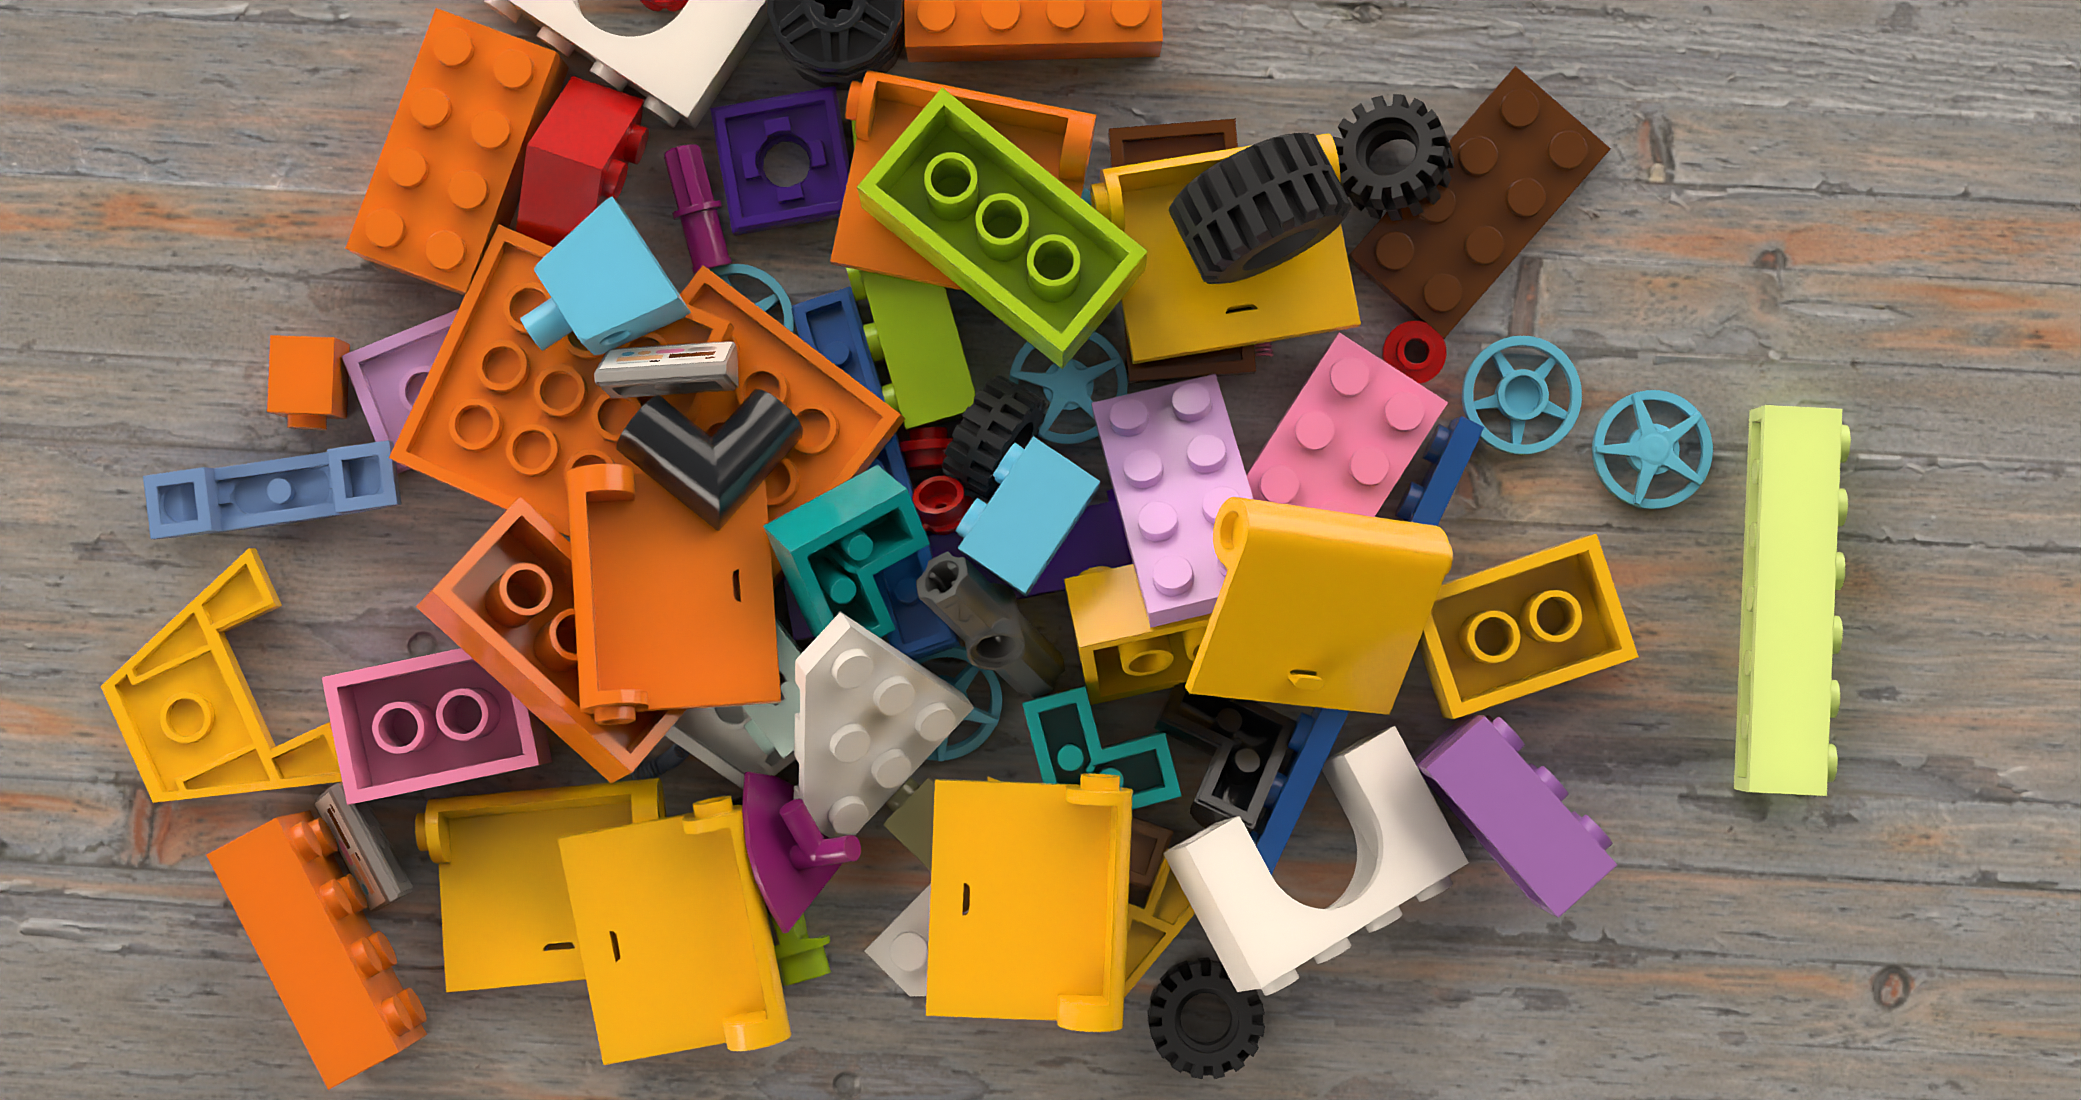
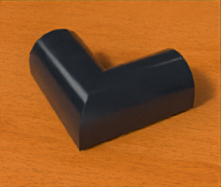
[616,389,803,531]
[1154,682,1297,834]

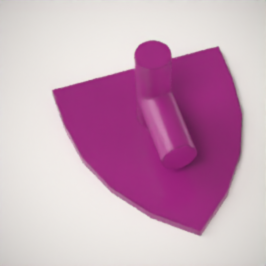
[742,772,861,933]

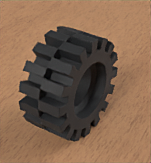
[1333,94,1454,221]
[1147,957,1265,1079]

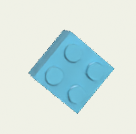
[955,436,1100,597]

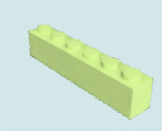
[1734,405,1851,796]

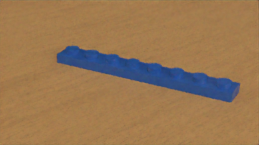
[1249,416,1484,875]

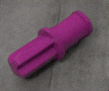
[664,144,733,274]

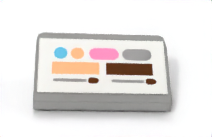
[594,341,739,398]
[314,782,413,912]

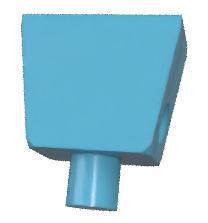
[520,197,691,355]

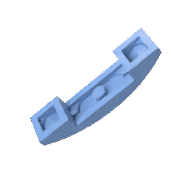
[143,440,401,539]

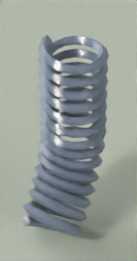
[630,743,689,780]

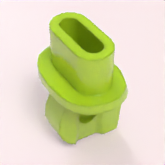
[770,912,831,986]

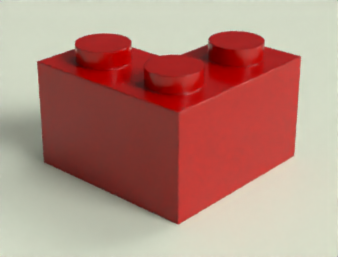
[516,76,649,248]

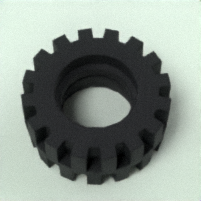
[942,375,1047,500]

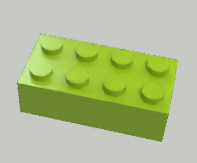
[857,88,1148,369]

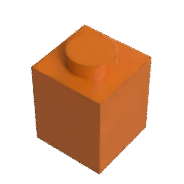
[267,335,350,430]

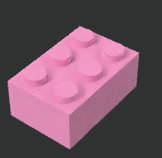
[1246,332,1448,517]
[322,648,552,805]

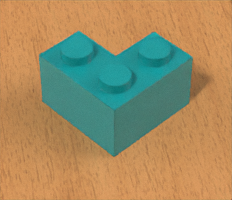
[763,465,930,638]
[1022,686,1182,809]

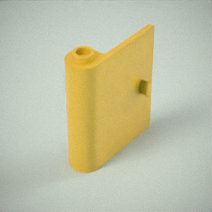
[1090,133,1361,364]
[1185,497,1453,715]
[926,774,1133,1032]
[415,778,667,993]
[558,796,792,1065]

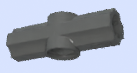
[916,551,1065,699]

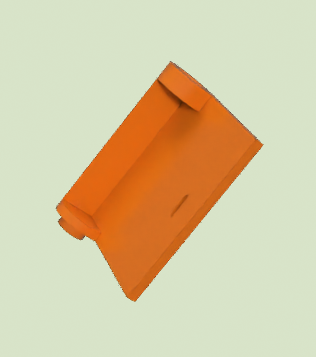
[830,70,1097,291]
[566,464,781,725]

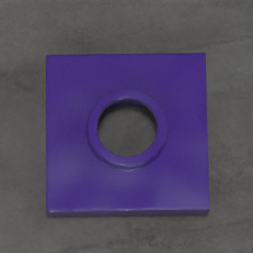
[710,86,850,236]

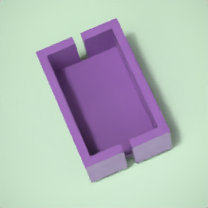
[1413,714,1617,918]

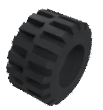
[1169,133,1352,284]

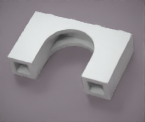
[483,0,769,129]
[1163,726,1469,996]

